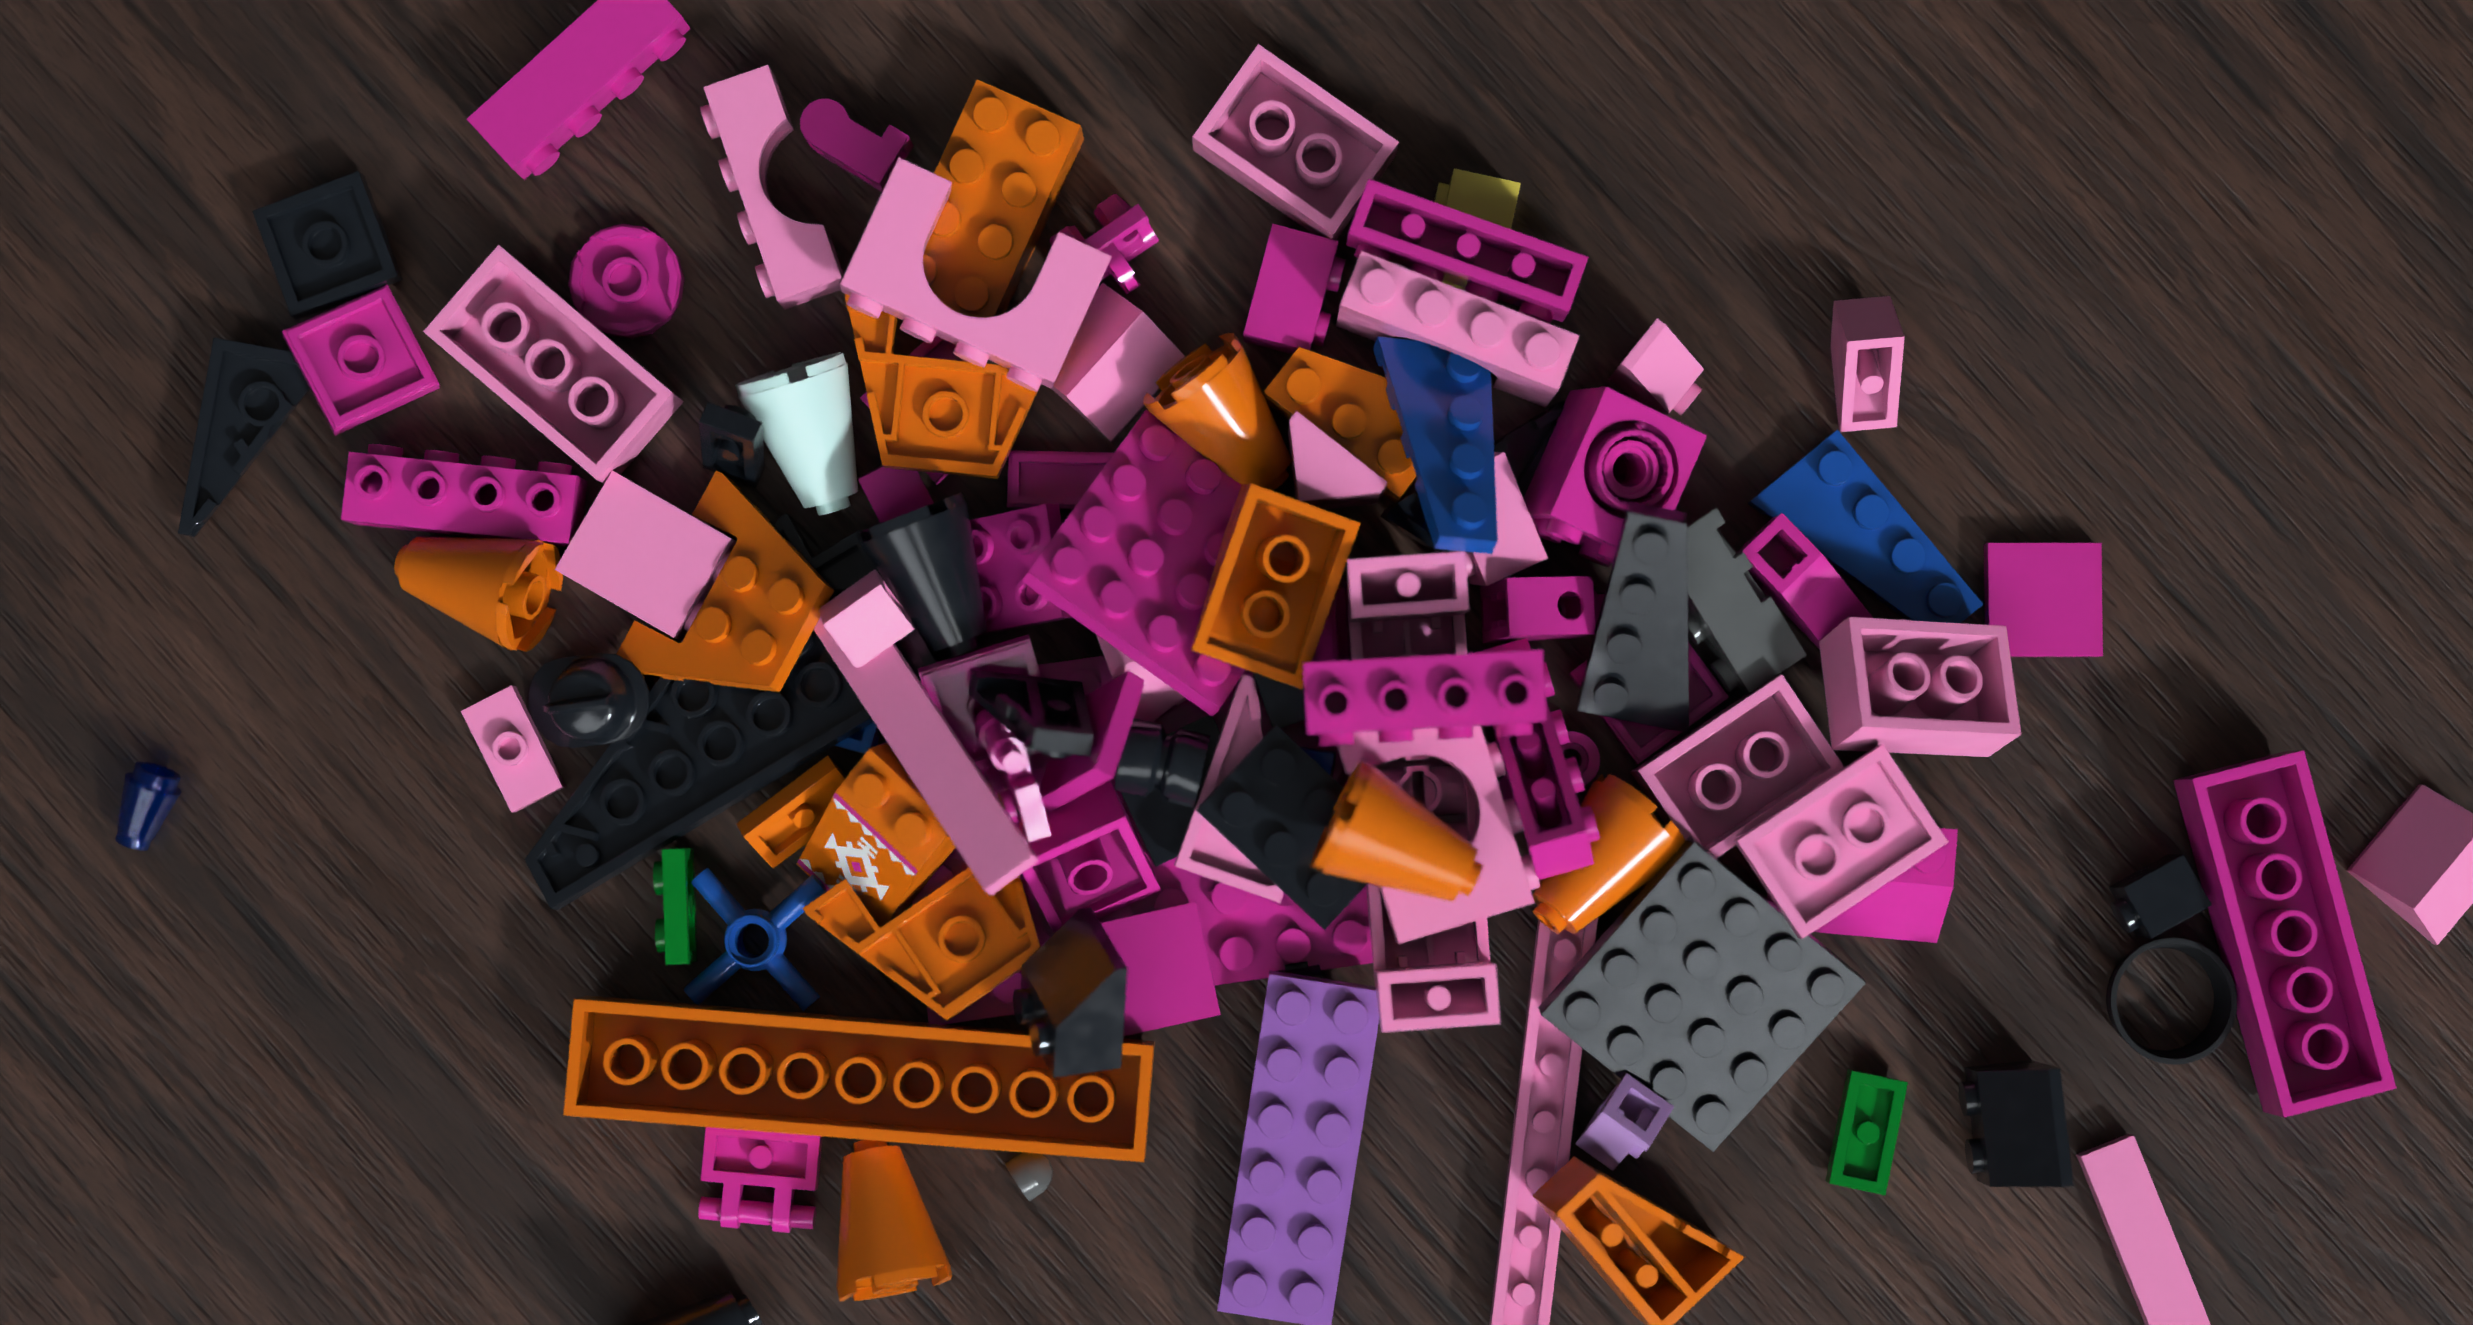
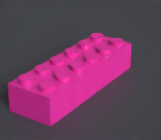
[2173,750,2397,1118]

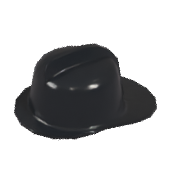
[529,653,649,748]

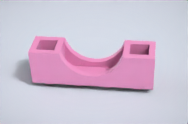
[700,65,844,309]

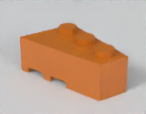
[1263,347,1417,503]

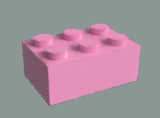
[1192,44,1399,240]
[1819,617,2021,757]
[1630,674,1844,858]

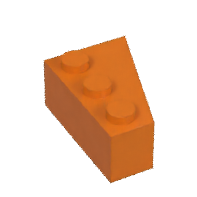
[1532,1156,1745,1325]

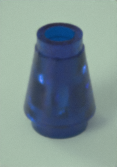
[115,762,182,851]

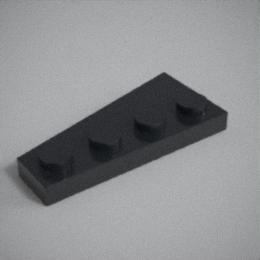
[1577,501,1689,733]

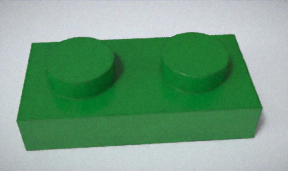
[653,848,698,965]
[1825,1069,1908,1195]

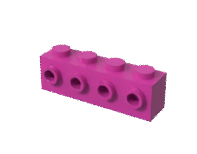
[466,0,691,180]
[1346,179,1588,324]
[341,444,588,547]
[1475,638,1600,880]
[1302,650,1547,746]

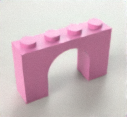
[840,158,1112,392]
[1336,251,1579,408]
[1337,726,1540,944]

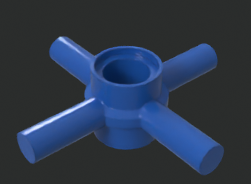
[684,868,828,1012]

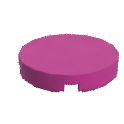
[568,224,684,339]

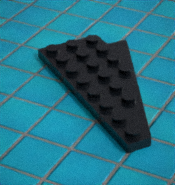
[524,513,939,910]

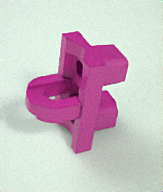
[1050,194,1159,294]

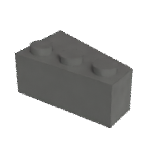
[1687,508,1806,696]

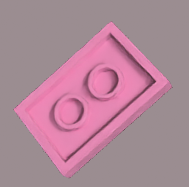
[1734,744,1948,939]

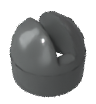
[1004,1152,1053,1202]

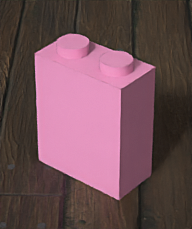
[554,470,736,641]

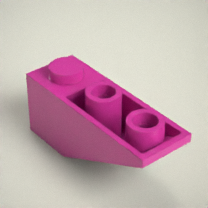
[1736,513,1873,649]

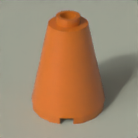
[1143,333,1292,491]
[394,536,563,652]
[1310,761,1483,902]
[1532,774,1686,934]
[836,1140,952,1302]

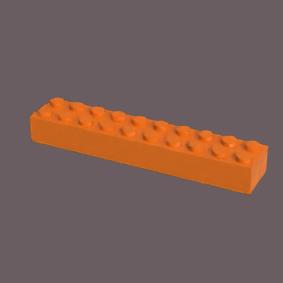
[563,996,1155,1162]

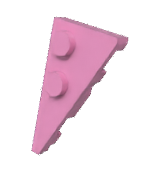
[1174,674,1283,903]

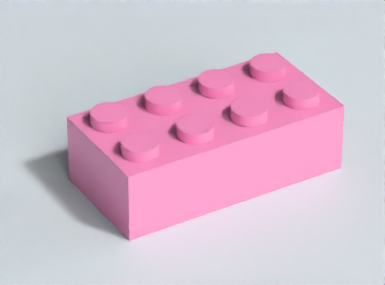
[423,245,684,484]

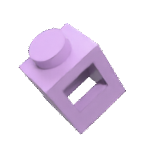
[1575,1073,1674,1171]

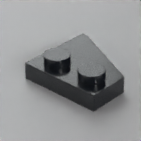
[968,670,1094,758]

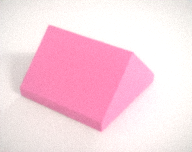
[1052,283,1185,442]
[1288,411,1388,510]
[2346,784,2473,945]

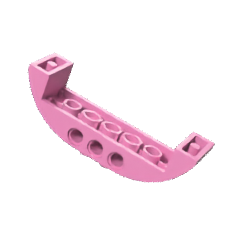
[1347,551,1500,1032]

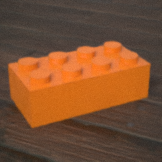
[923,79,1084,318]

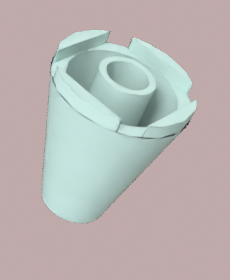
[735,352,858,515]

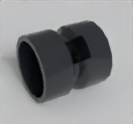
[1114,718,1211,808]

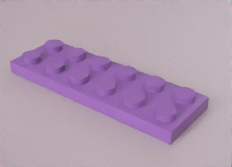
[1217,970,1379,1325]

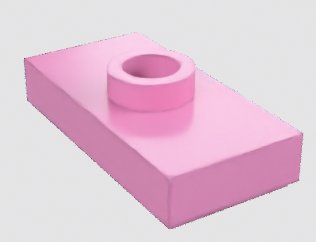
[461,685,566,813]

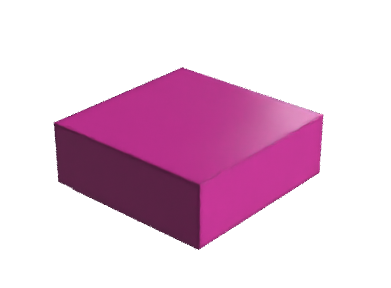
[858,465,934,523]

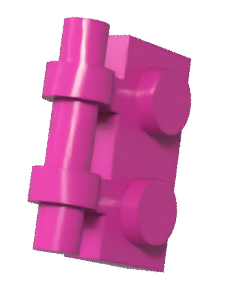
[975,709,1051,842]
[698,1127,823,1233]

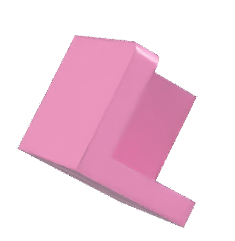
[819,569,914,668]

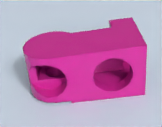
[800,98,914,192]

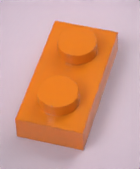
[736,755,847,869]

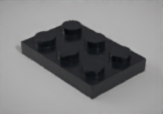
[1196,725,1368,930]

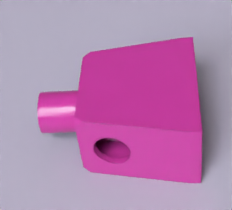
[1480,576,1606,643]

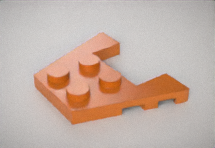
[845,294,1040,479]
[616,470,835,692]
[802,867,1041,1021]

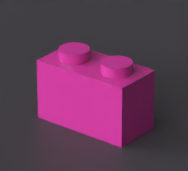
[1243,224,1346,355]

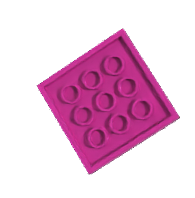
[1022,410,1246,717]

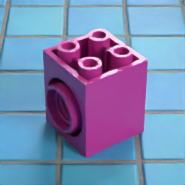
[1523,387,1707,567]

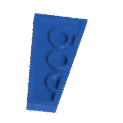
[1373,336,1498,554]
[1747,429,1983,623]

